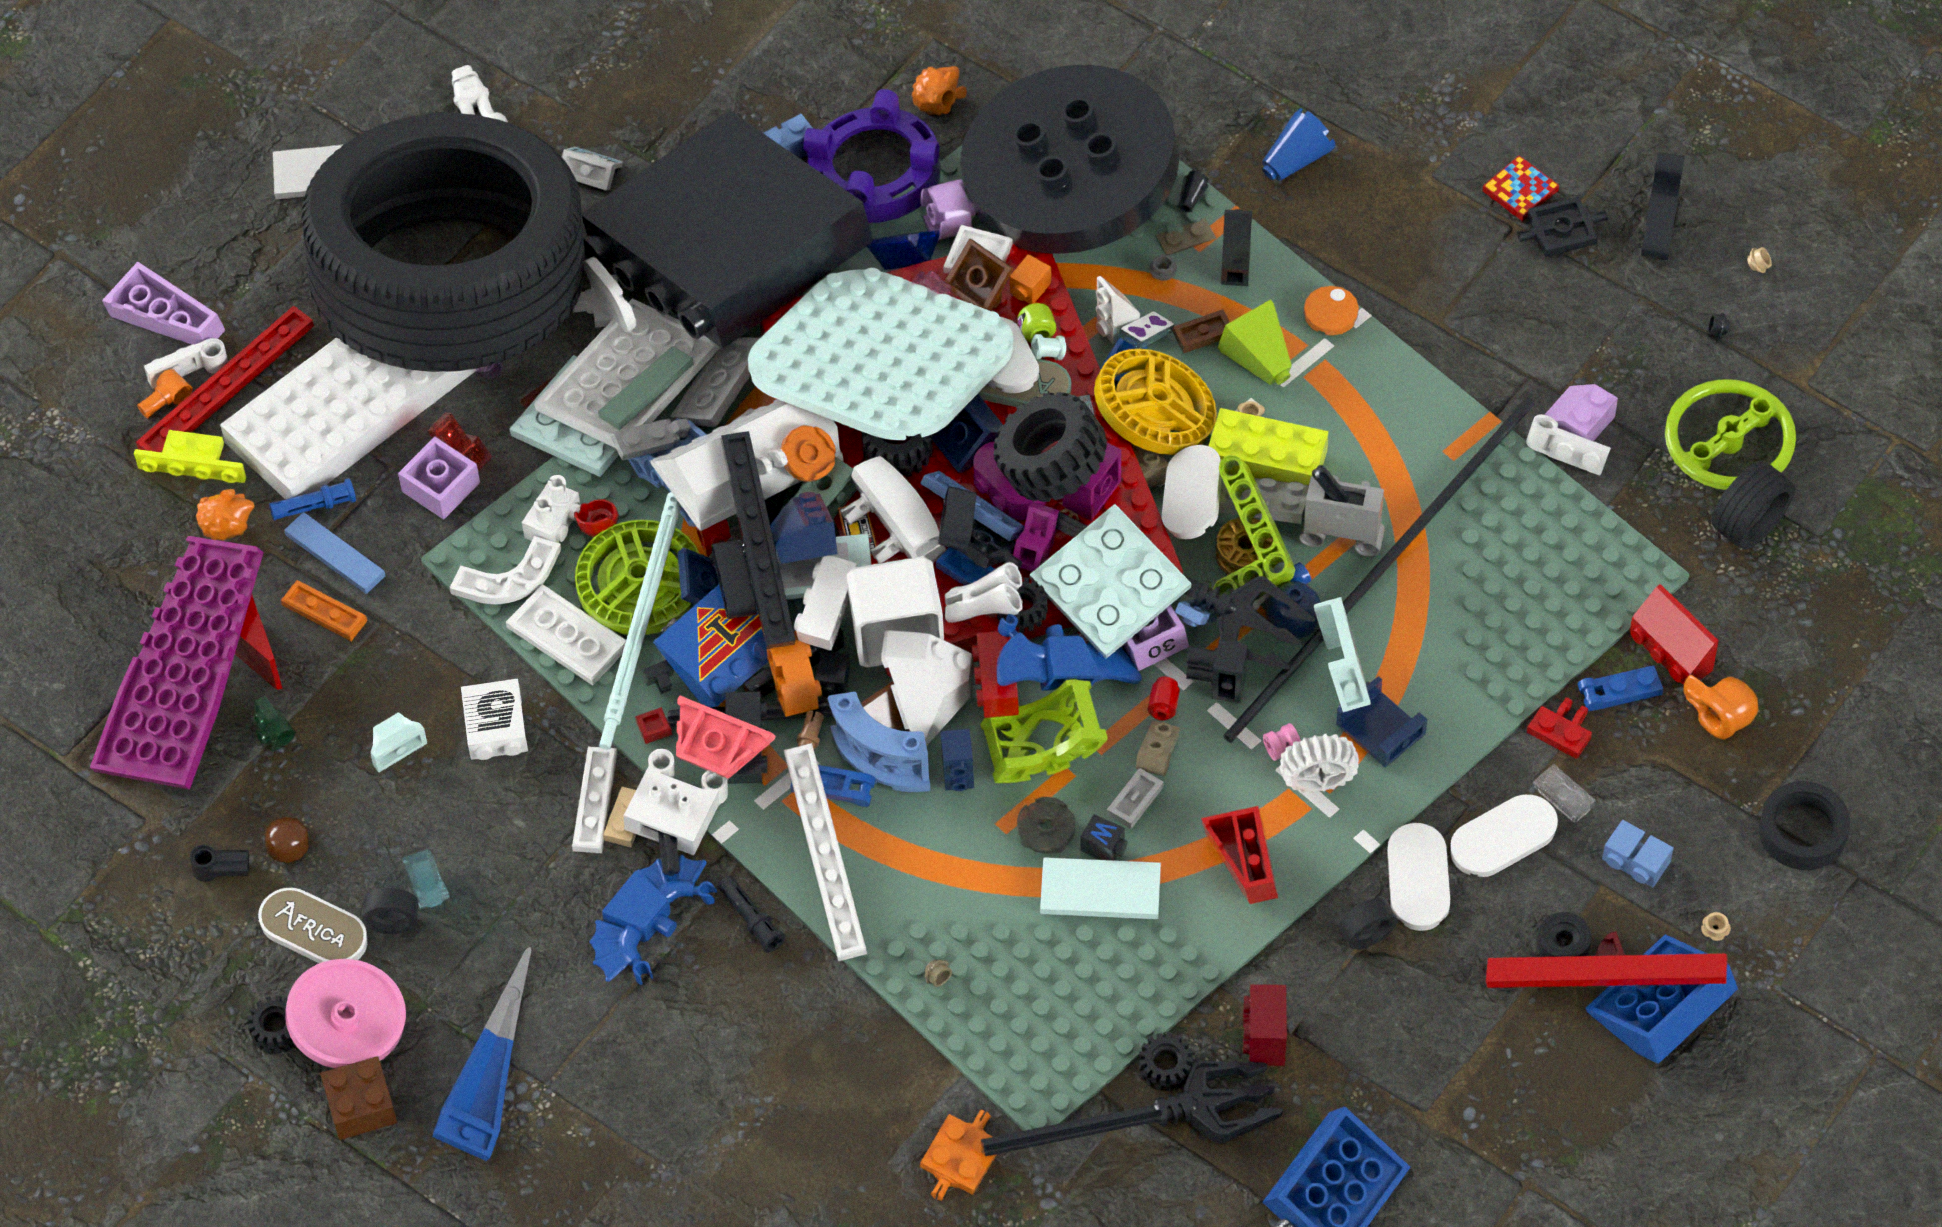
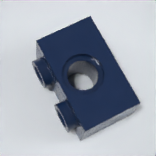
[940,729,974,791]

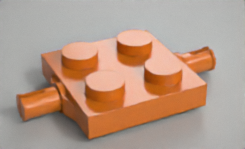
[920,1110,997,1200]

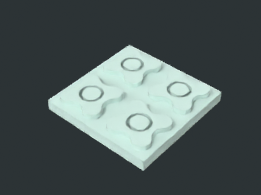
[510,355,619,477]
[1030,504,1191,659]

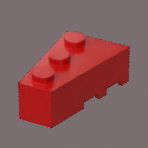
[1201,806,1278,904]

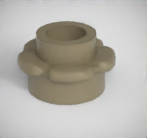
[925,960,952,987]

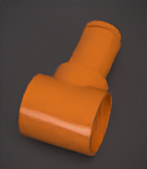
[137,369,193,419]

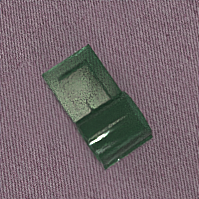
[253,695,295,753]

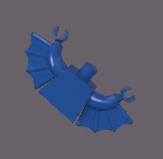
[589,855,717,985]

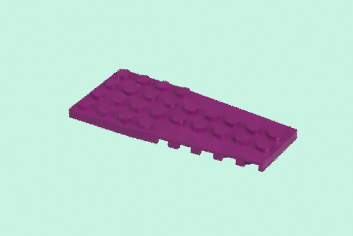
[90,536,263,789]

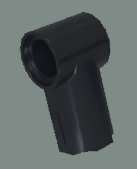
[190,845,250,882]

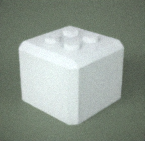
[847,556,944,667]

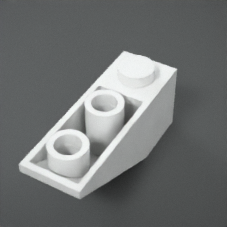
[1096,276,1140,344]

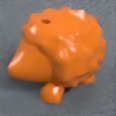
[912,66,967,116]
[196,489,255,540]

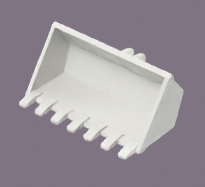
[651,399,843,531]

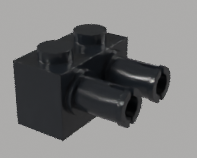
[1186,640,1248,703]

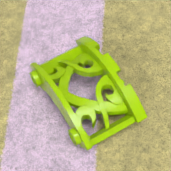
[980,679,1108,783]

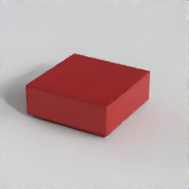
[635,707,672,744]

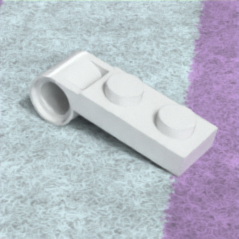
[144,338,228,389]
[1526,415,1611,475]

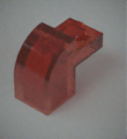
[427,412,492,471]

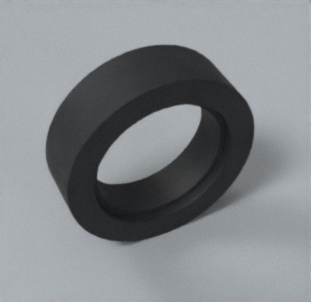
[1759,781,1850,870]

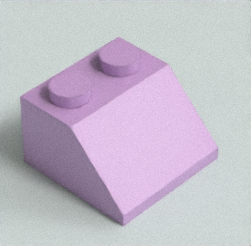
[1545,384,1618,441]

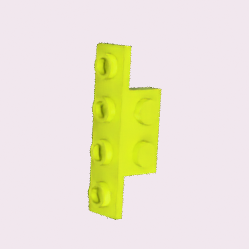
[134,430,246,483]

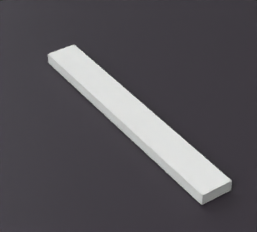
[784,743,867,961]

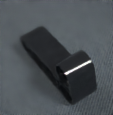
[1641,152,1685,260]

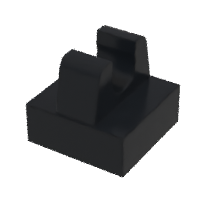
[642,660,674,694]

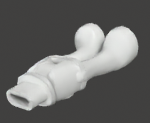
[452,65,508,122]

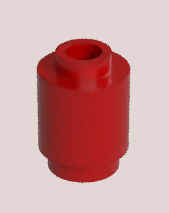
[1147,677,1180,721]

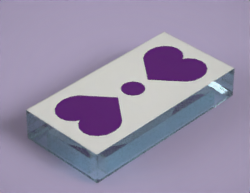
[1119,311,1175,349]

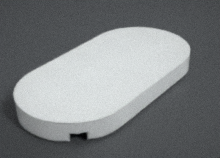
[584,257,637,333]
[987,317,1039,393]
[1162,445,1222,539]
[1451,795,1558,877]
[1387,823,1450,931]

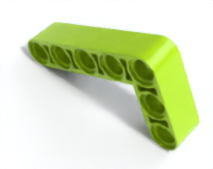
[1213,455,1295,597]

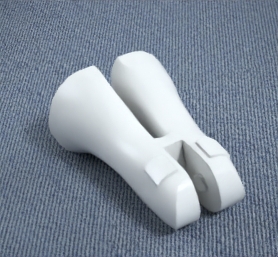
[945,562,1023,623]

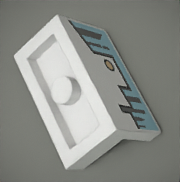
[562,147,623,190]

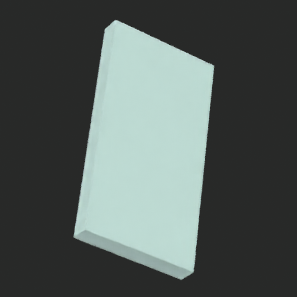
[1040,858,1161,919]

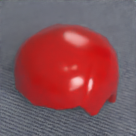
[574,499,619,537]

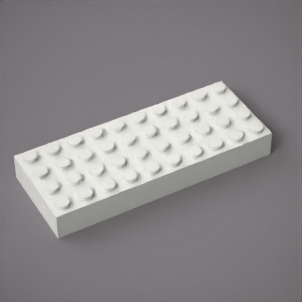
[220,338,479,500]

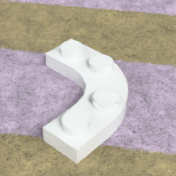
[450,536,561,604]

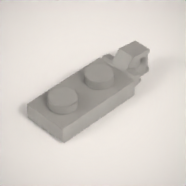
[611,419,691,461]

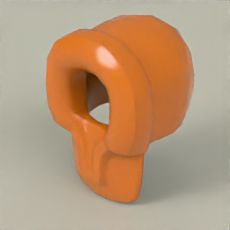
[1683,675,1759,740]

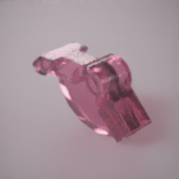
[911,271,952,295]

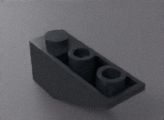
[1221,209,1252,286]

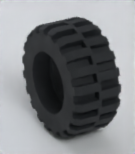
[993,392,1107,502]

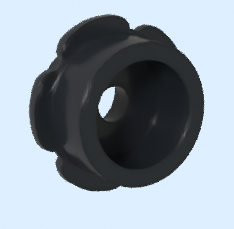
[1707,313,1730,339]

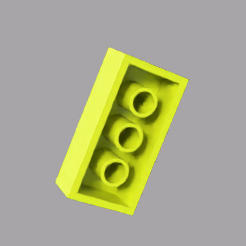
[1209,408,1329,485]

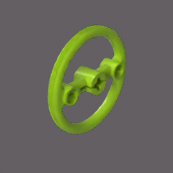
[1665,379,1796,490]

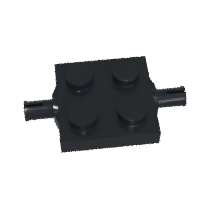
[1517,197,1608,257]
[941,515,1023,570]

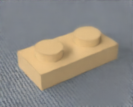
[603,787,636,847]

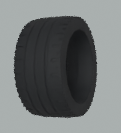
[1711,460,1796,550]

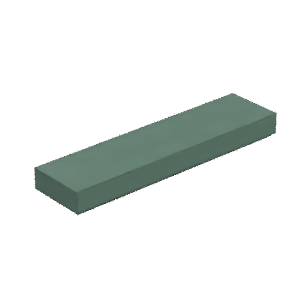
[598,346,694,430]

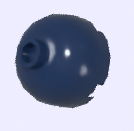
[1265,581,1321,639]

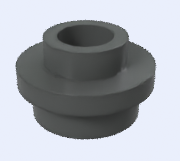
[1150,254,1177,281]

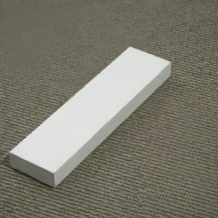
[572,747,617,853]

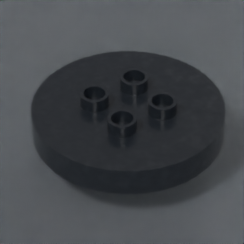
[960,65,1179,254]

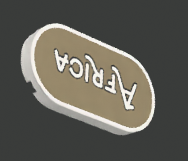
[258,888,367,963]

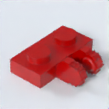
[1527,697,1592,759]

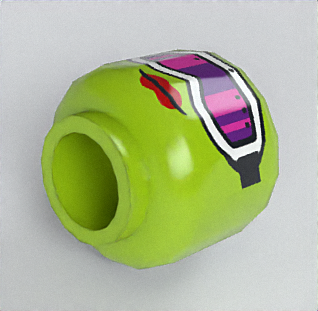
[1017,303,1056,343]

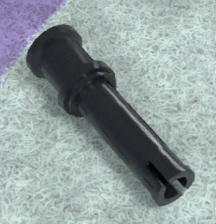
[718,876,786,953]

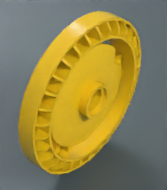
[1094,349,1217,455]

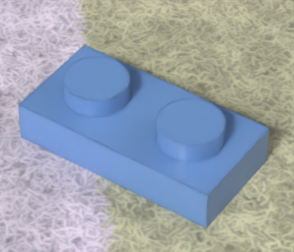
[1175,600,1218,627]

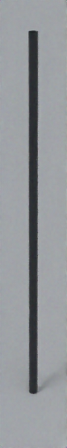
[1223,397,1535,743]

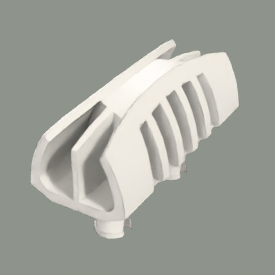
[840,456,946,564]

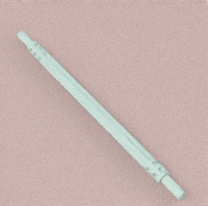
[599,492,681,750]

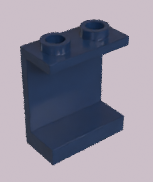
[1336,676,1427,768]

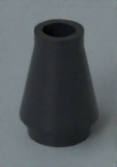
[1178,171,1209,213]

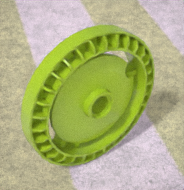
[575,520,700,635]

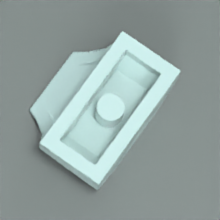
[371,713,427,772]

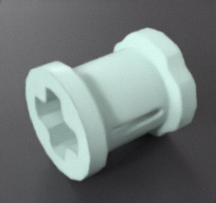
[1031,334,1066,360]

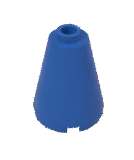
[1262,108,1336,181]

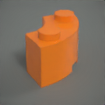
[767,631,822,717]

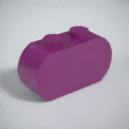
[974,441,1046,520]

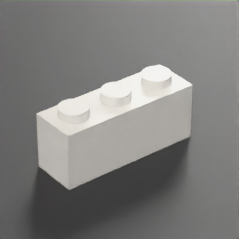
[794,555,858,651]

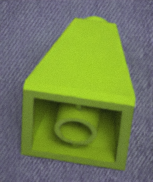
[1217,299,1292,385]

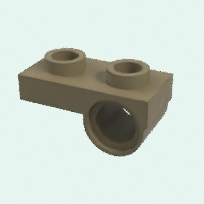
[1131,443,1168,488]
[1136,720,1180,777]

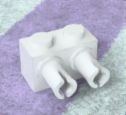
[522,475,581,543]

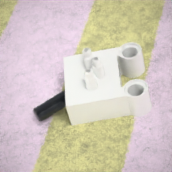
[624,749,728,876]

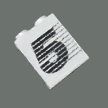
[461,679,528,760]

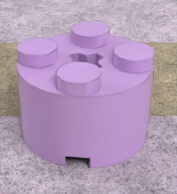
[920,179,976,240]

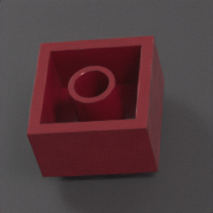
[1243,984,1287,1066]

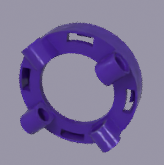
[804,89,941,223]

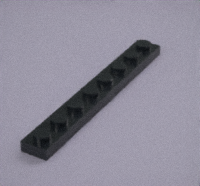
[721,431,796,649]

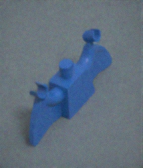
[997,614,1142,691]

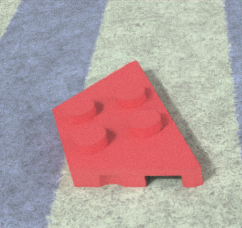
[676,695,776,779]

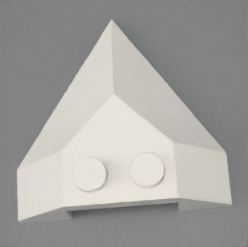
[881,630,974,746]

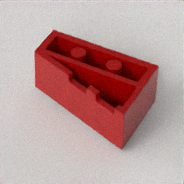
[972,631,1019,718]

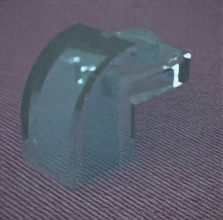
[402,848,450,909]

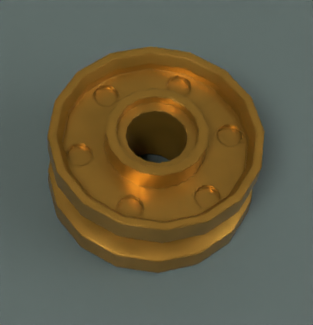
[1216,517,1273,580]

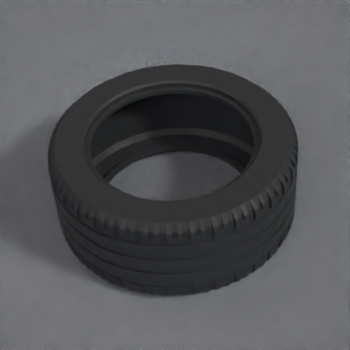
[301,113,585,372]

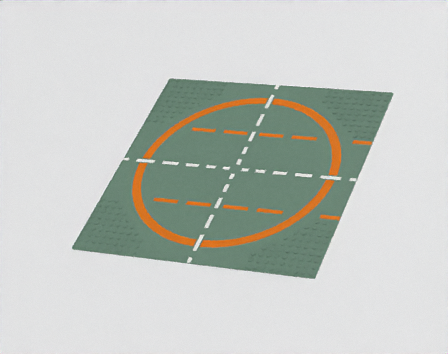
[421,145,1689,1131]

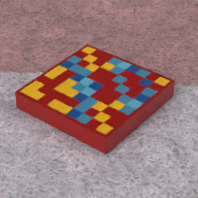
[1482,155,1559,221]

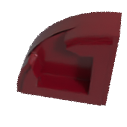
[1596,931,1625,956]

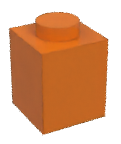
[1010,254,1051,304]

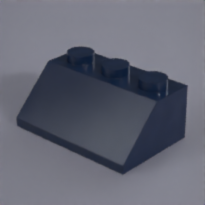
[932,394,1004,473]
[770,492,838,564]

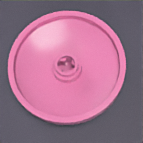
[285,959,406,1068]

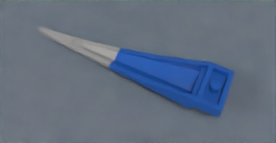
[432,947,531,1161]

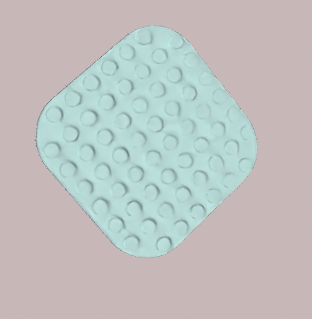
[748,268,1013,440]

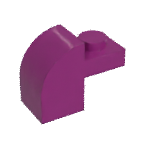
[1013,502,1059,572]

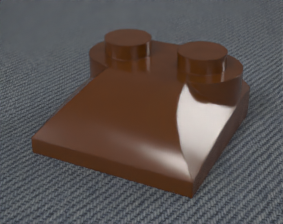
[942,239,1013,311]

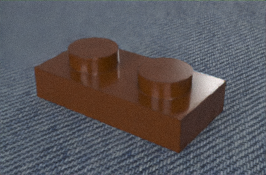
[1173,309,1230,353]

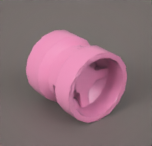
[1263,723,1301,761]

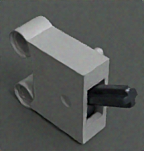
[1299,465,1385,557]

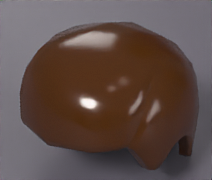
[265,817,309,863]

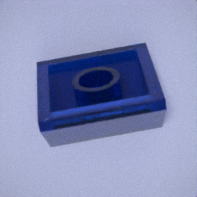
[867,230,940,270]

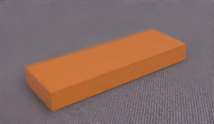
[281,580,367,641]

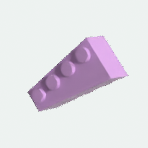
[102,262,225,345]

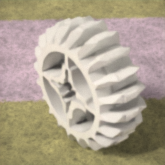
[1280,734,1359,793]

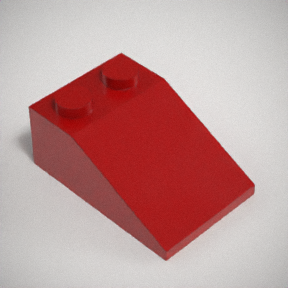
[235,595,283,690]

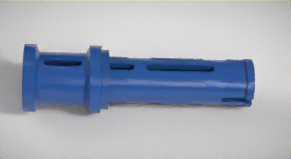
[269,478,356,521]

